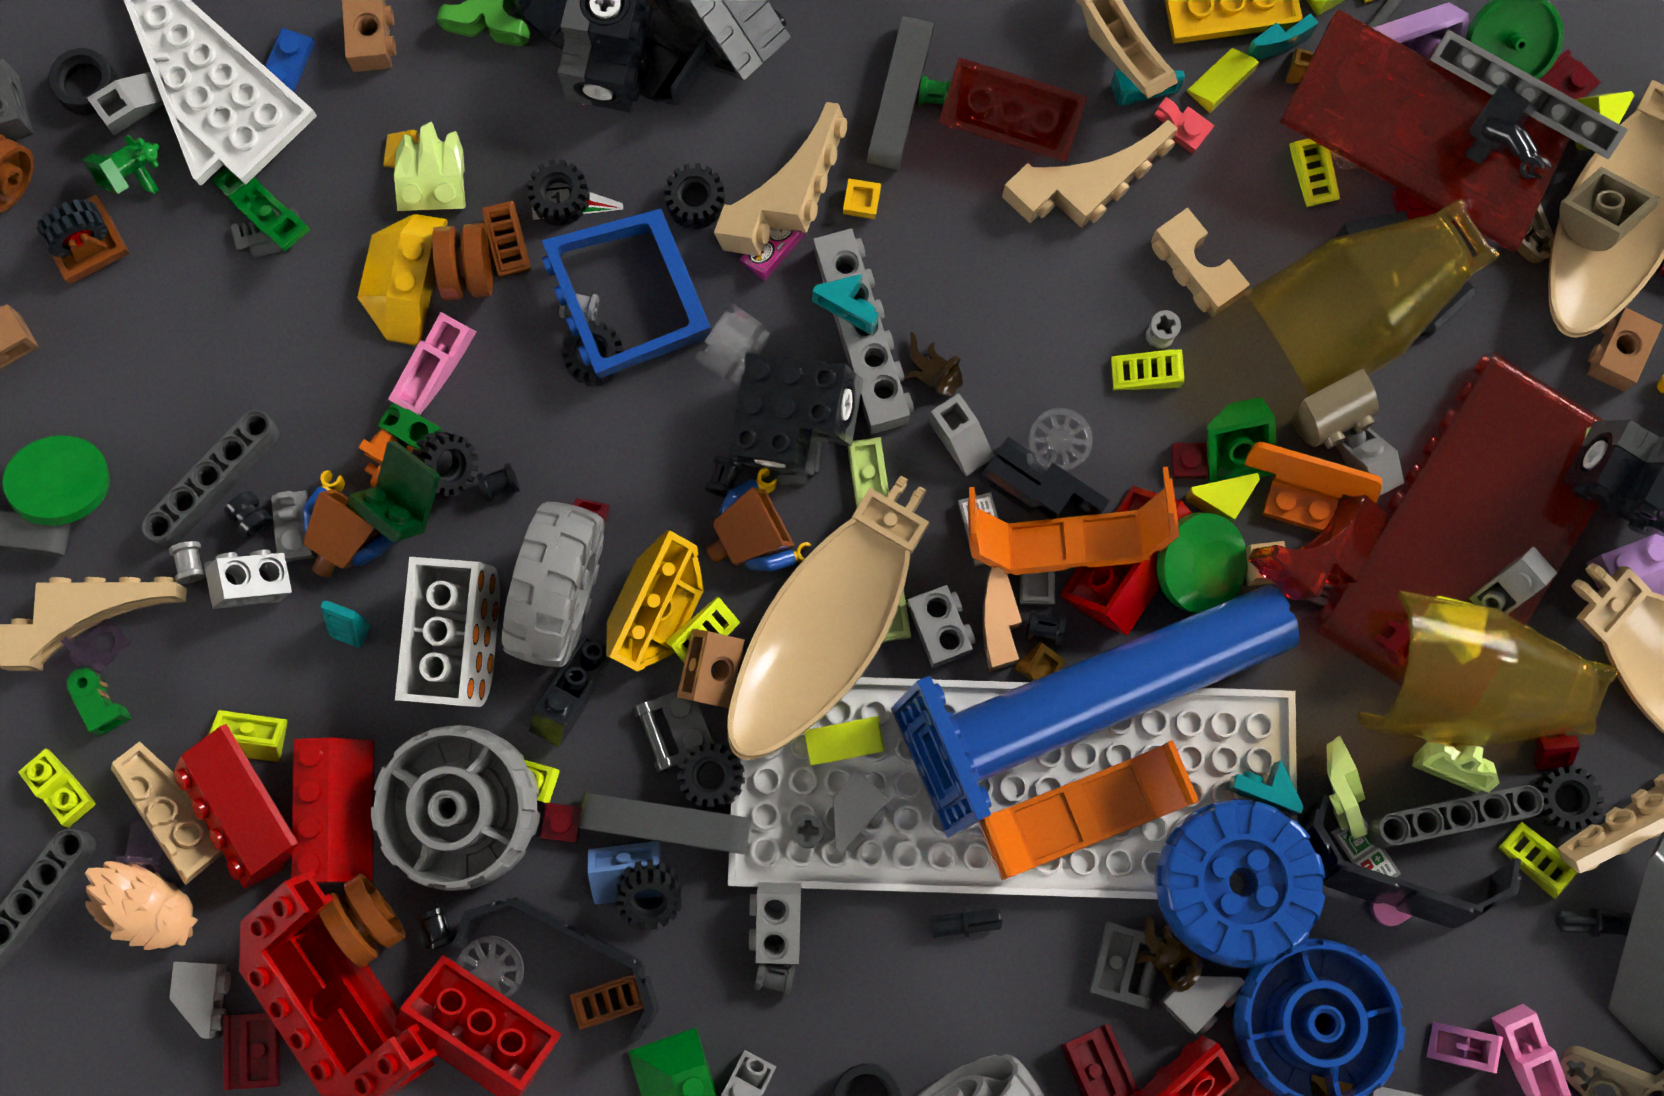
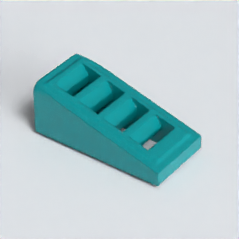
[1111,70,1185,106]
[320,600,371,648]

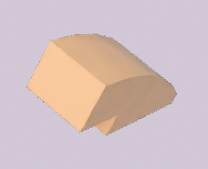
[982,567,1022,672]

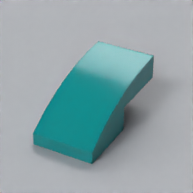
[1246,13,1319,60]

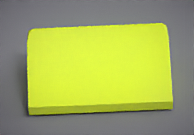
[1186,48,1259,113]
[208,710,288,762]

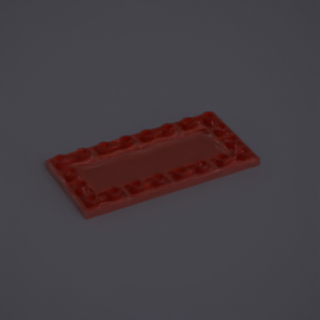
[1280,9,1570,252]

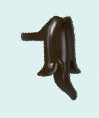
[905,332,963,396]
[1136,915,1203,992]

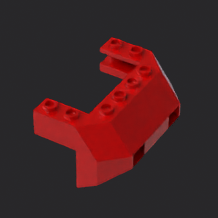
[239,869,438,1096]

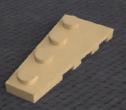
[1557,773,1664,874]

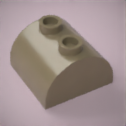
[1559,167,1660,251]
[1290,368,1379,449]

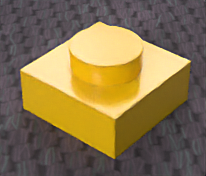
[843,179,881,219]

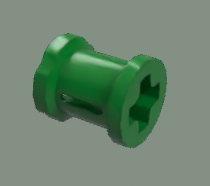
[918,75,955,109]

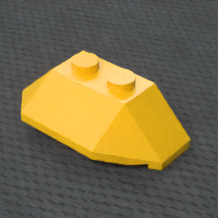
[357,214,448,346]
[606,530,704,672]

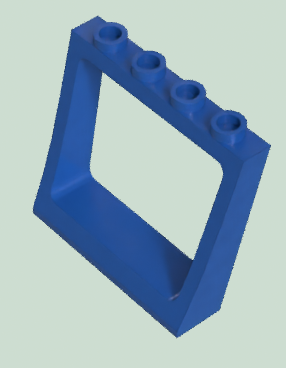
[541,209,715,379]

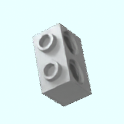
[205,550,292,609]
[907,585,976,669]
[749,882,801,964]

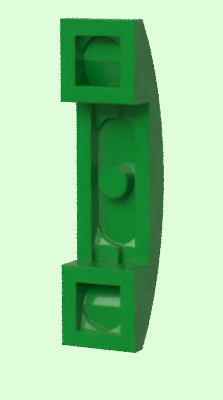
[211,168,311,252]

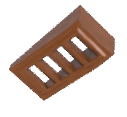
[481,201,532,278]
[570,974,645,1030]

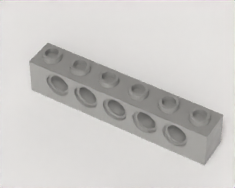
[1429,29,1628,160]
[813,228,914,435]

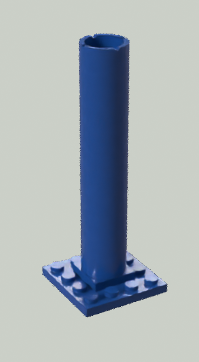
[891,585,1299,838]

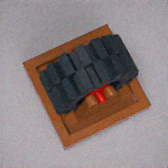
[36,194,130,285]

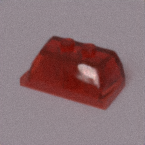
[939,57,1087,163]

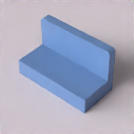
[588,841,663,904]

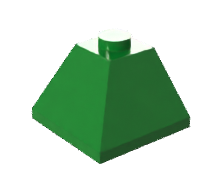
[1206,397,1276,483]
[628,1027,719,1096]

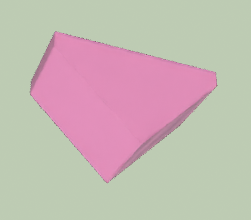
[1427,1022,1503,1074]

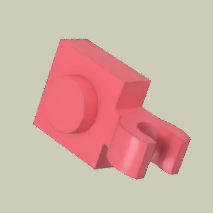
[1154,97,1215,154]

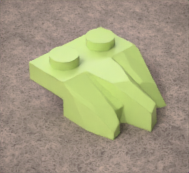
[394,121,466,211]
[1327,736,1367,840]
[1411,741,1499,793]

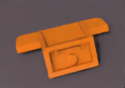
[1244,442,1383,535]

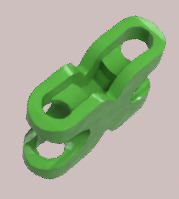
[436,0,530,46]

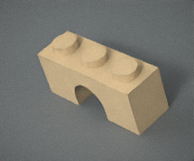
[1151,207,1250,318]

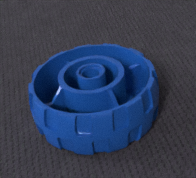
[1155,799,1326,968]
[1232,938,1405,1096]

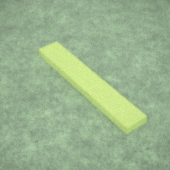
[847,437,911,642]

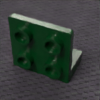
[347,440,440,543]

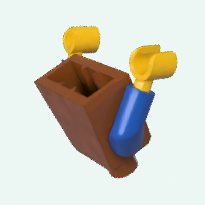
[706,468,812,572]
[302,470,396,578]

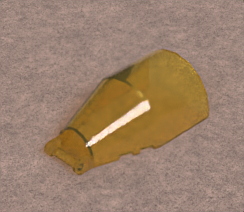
[1242,199,1500,397]
[1357,590,1618,747]

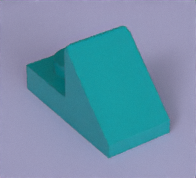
[812,274,879,335]
[1226,760,1304,816]

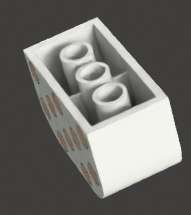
[395,557,500,707]

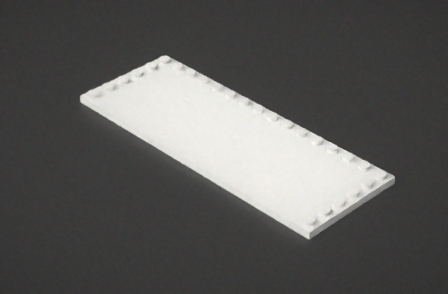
[728,673,1297,900]

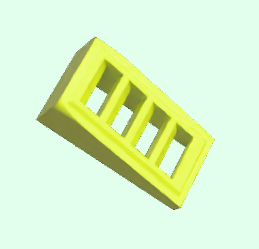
[1289,134,1340,207]
[1111,349,1184,391]
[665,596,740,663]
[1499,822,1578,899]

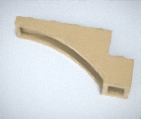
[1075,0,1178,98]
[714,102,847,256]
[1002,120,1178,228]
[0,577,187,671]

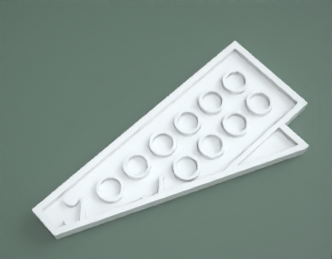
[124,0,317,186]

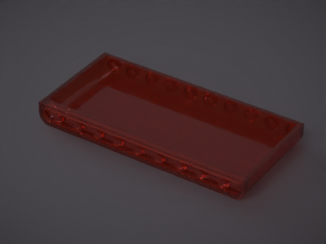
[1315,352,1605,723]

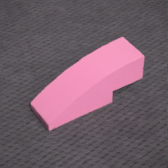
[388,312,477,416]
[1491,1004,1571,1096]

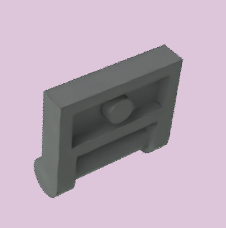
[632,690,714,774]
[1088,922,1165,1010]

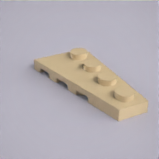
[111,741,223,885]

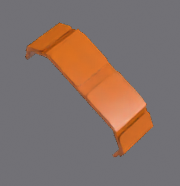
[968,467,1179,575]
[978,740,1199,881]

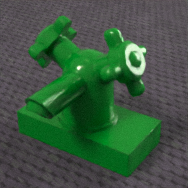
[81,135,160,194]

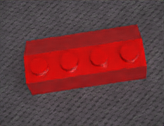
[1059,486,1192,636]
[174,724,298,889]
[291,738,374,884]
[394,955,562,1096]
[1130,1035,1239,1096]

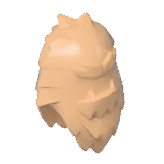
[85,861,198,950]

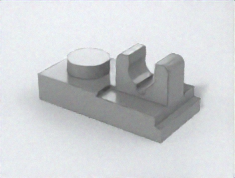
[271,490,315,562]

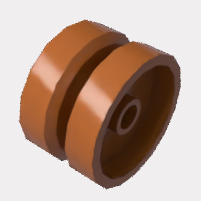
[0,134,34,213]
[432,223,493,301]
[319,873,406,968]

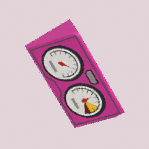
[739,228,806,282]

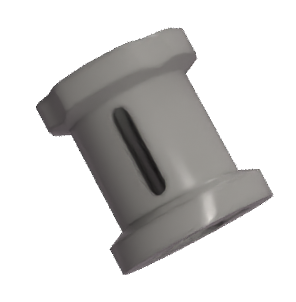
[559,294,599,324]
[1146,310,1181,349]
[168,541,206,584]

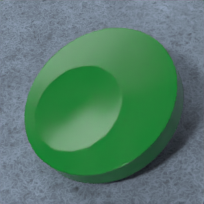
[1466,0,1564,79]
[3,435,110,526]
[1156,512,1247,613]

